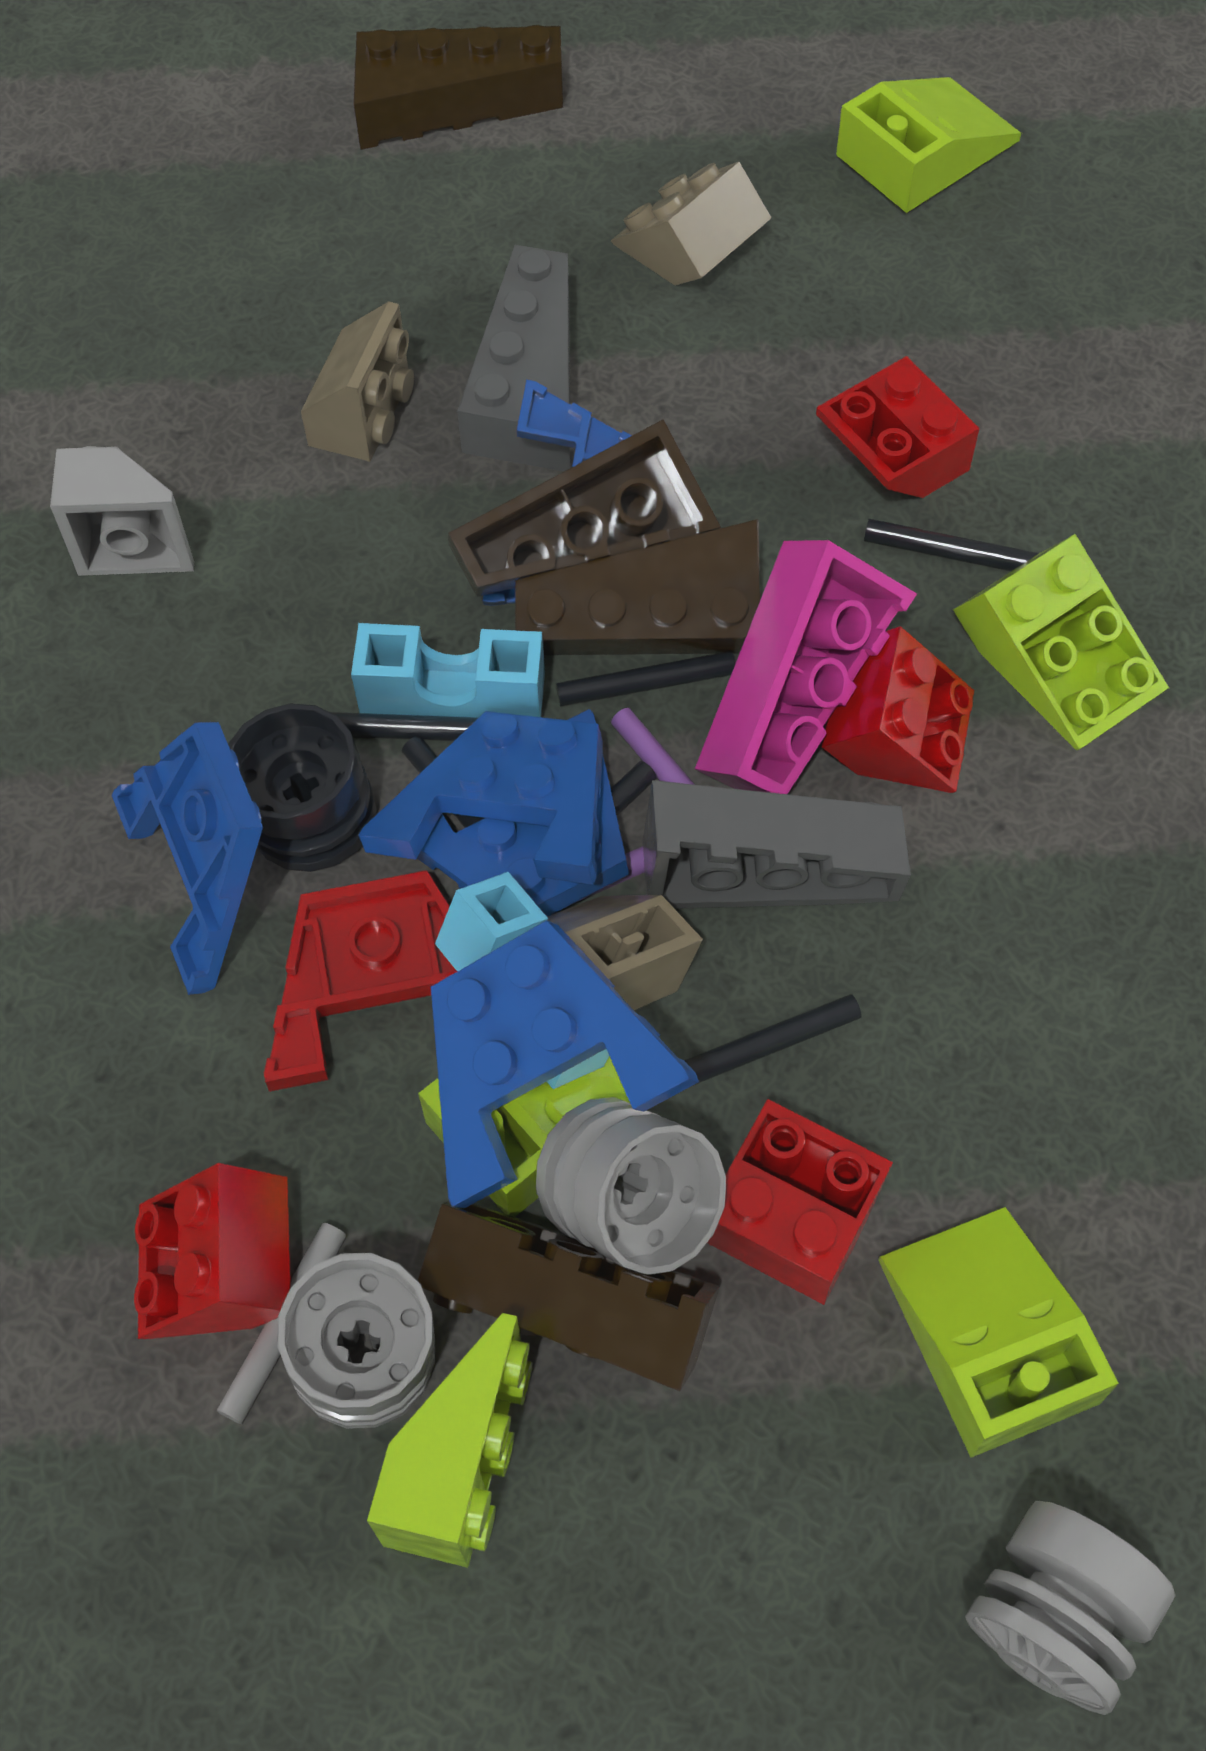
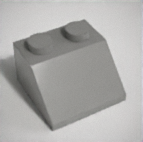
[50,446,194,576]

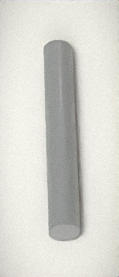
[217,1223,346,1424]

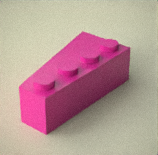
[695,540,917,794]

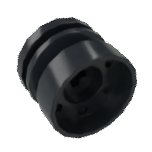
[228,703,377,872]

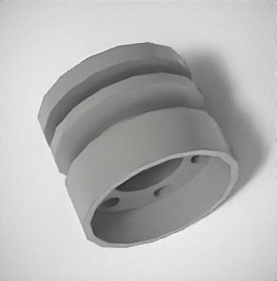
[536,1097,726,1275]
[277,1253,435,1429]
[965,1501,1176,1715]

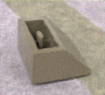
[611,162,771,286]
[301,302,414,462]
[547,895,703,1010]

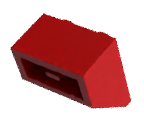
[816,356,980,498]
[822,626,974,793]
[707,1099,893,1305]
[134,1163,290,1339]

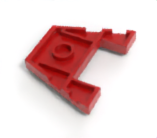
[264,870,457,1092]

